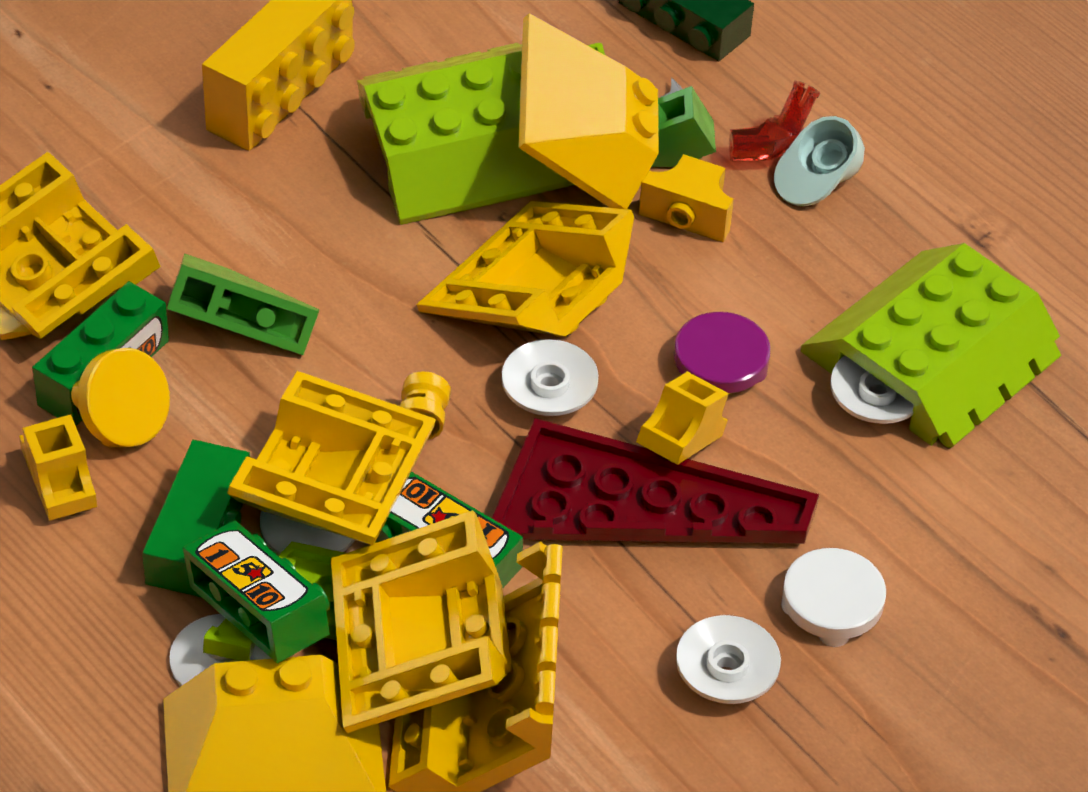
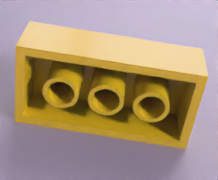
[202,0,355,151]

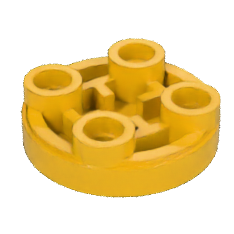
[71,348,170,448]

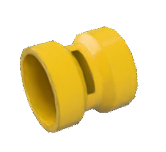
[399,371,451,440]

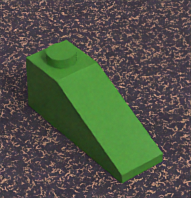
[651,86,716,167]
[167,253,319,355]

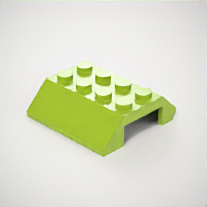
[357,43,574,225]
[800,243,1061,448]

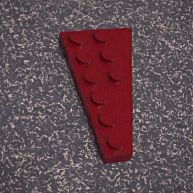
[492,418,819,544]

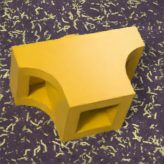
[639,154,734,242]
[636,371,729,465]
[19,414,98,521]

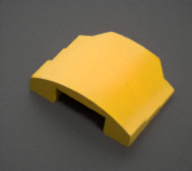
[0,151,161,340]

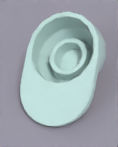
[774,116,865,206]

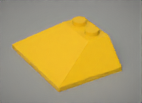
[519,13,659,209]
[416,201,634,337]
[228,371,436,545]
[331,510,512,733]
[163,655,386,792]

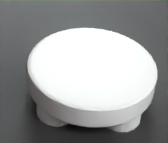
[781,548,886,647]

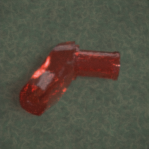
[729,81,821,162]

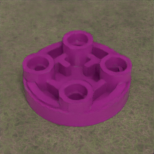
[674,312,770,393]

